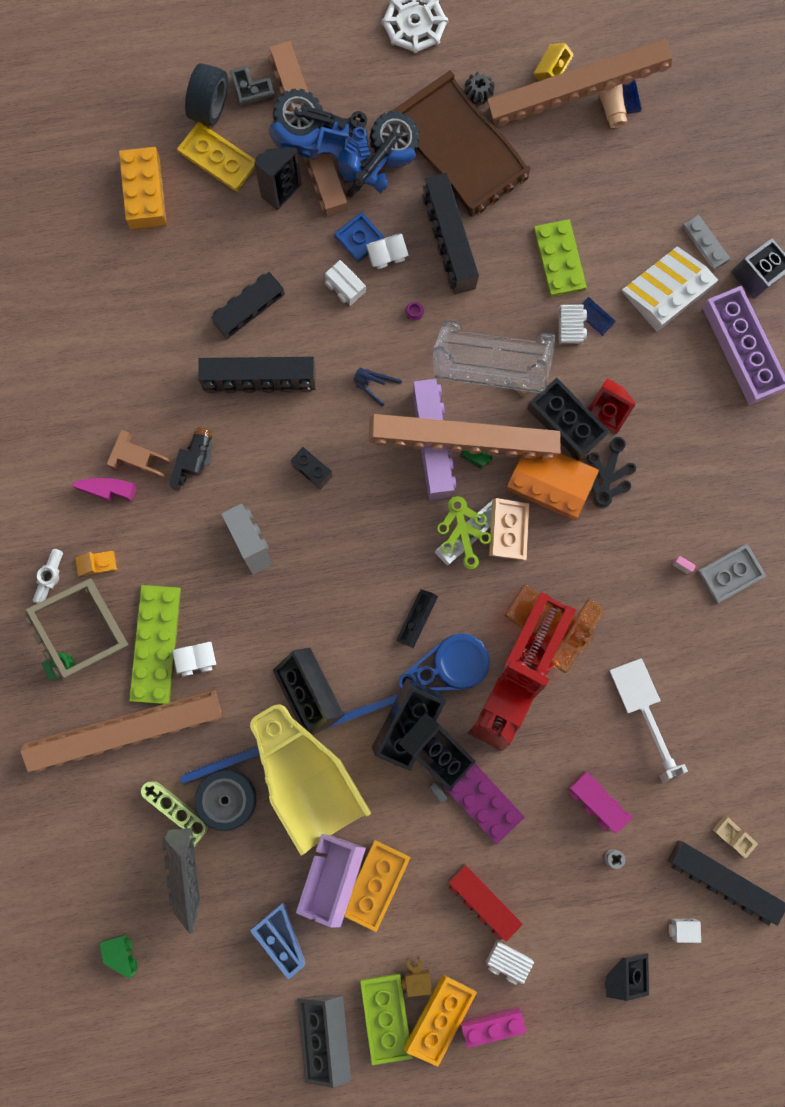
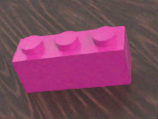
[461,1007,527,1048]

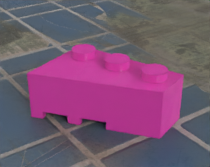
[567,771,633,834]

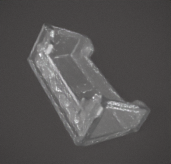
[433,320,555,394]

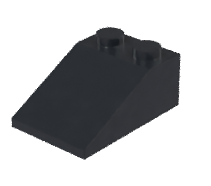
[731,238,785,299]

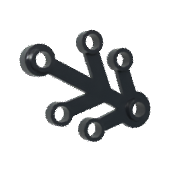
[588,437,636,508]

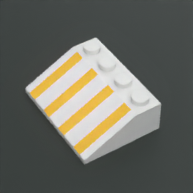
[621,246,718,332]

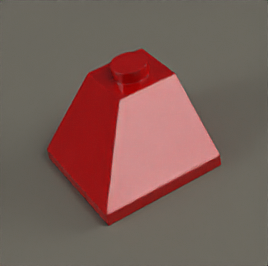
[589,378,636,434]

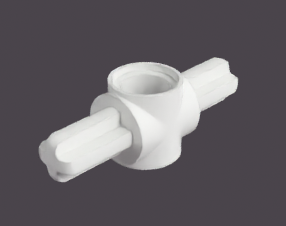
[33,549,63,604]

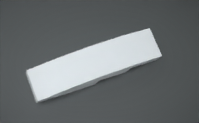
[435,501,492,566]

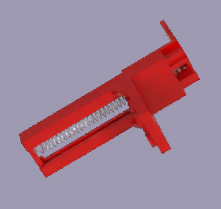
[468,592,576,751]

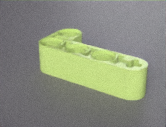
[141,781,208,848]

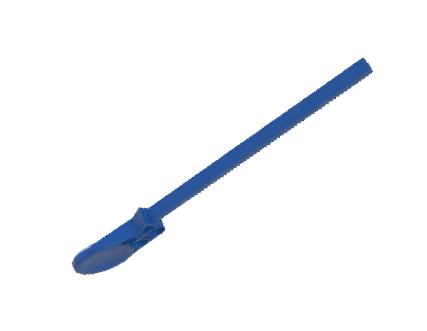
[180,633,490,784]

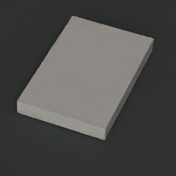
[697,544,766,604]

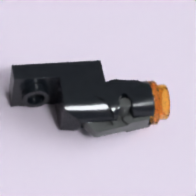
[170,427,212,491]

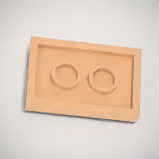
[489,498,529,561]

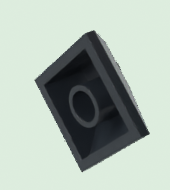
[605,953,649,1001]

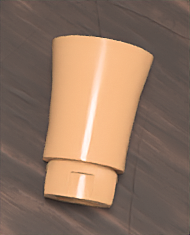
[598,84,627,128]

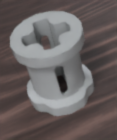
[604,849,626,869]

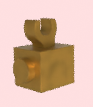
[402,957,432,997]

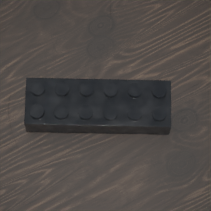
[422,172,479,295]
[198,357,316,394]

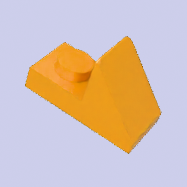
[75,551,117,577]

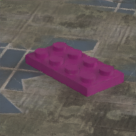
[442,763,525,845]

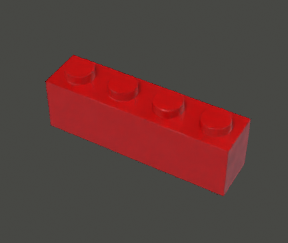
[448,863,523,942]

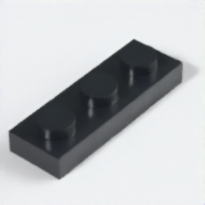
[396,589,438,648]

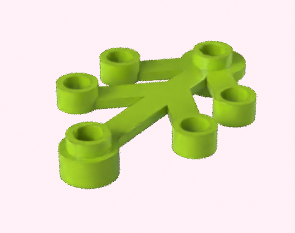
[437,496,491,570]

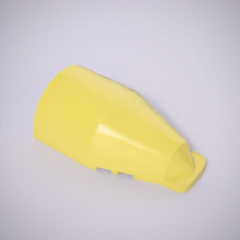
[250,704,371,856]

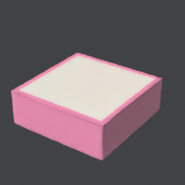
[671,556,696,575]

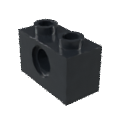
[290,447,332,490]

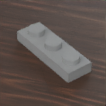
[682,215,730,271]

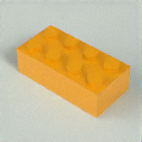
[119,147,167,229]

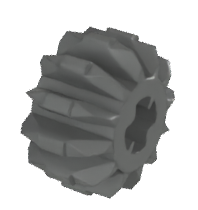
[464,71,495,105]

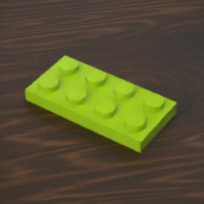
[533,219,587,297]
[360,973,412,1065]

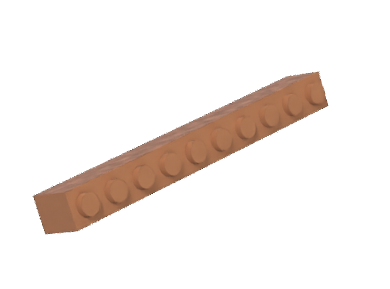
[488,38,672,127]
[268,41,348,217]
[369,414,560,460]
[20,690,222,772]

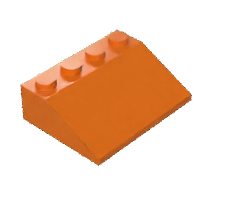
[506,453,599,521]

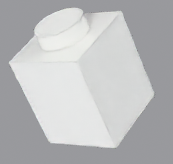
[669,919,701,943]

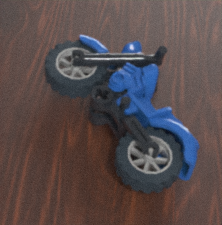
[268,88,420,197]

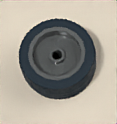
[185,63,228,125]
[195,769,256,831]

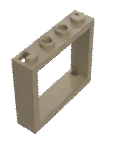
[24,578,128,682]

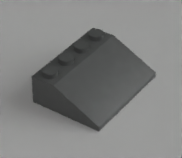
[162,828,200,933]

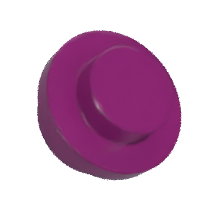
[405,302,424,321]

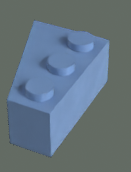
[250,901,306,980]

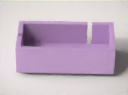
[296,834,366,927]

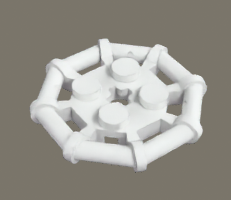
[381,0,448,54]

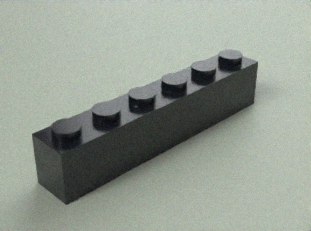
[667,840,785,926]

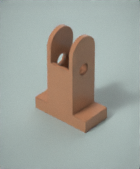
[107,430,171,478]

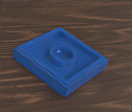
[334,212,385,263]

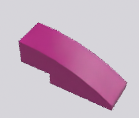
[72,478,138,502]

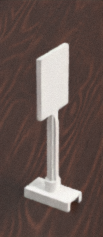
[609,658,688,783]

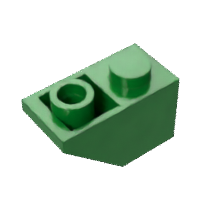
[99,933,138,978]

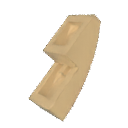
[712,815,758,859]

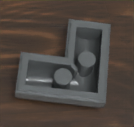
[230,66,275,106]

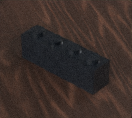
[211,272,285,339]

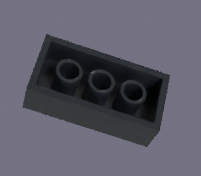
[527,378,610,461]
[372,679,446,771]
[398,713,476,791]

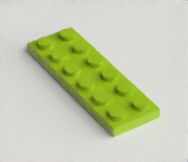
[129,585,181,704]

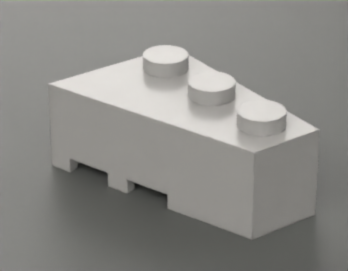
[222,503,273,575]

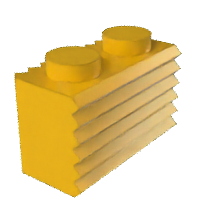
[534,43,573,81]

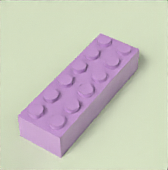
[702,286,785,406]
[412,379,456,501]

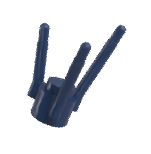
[354,367,402,406]

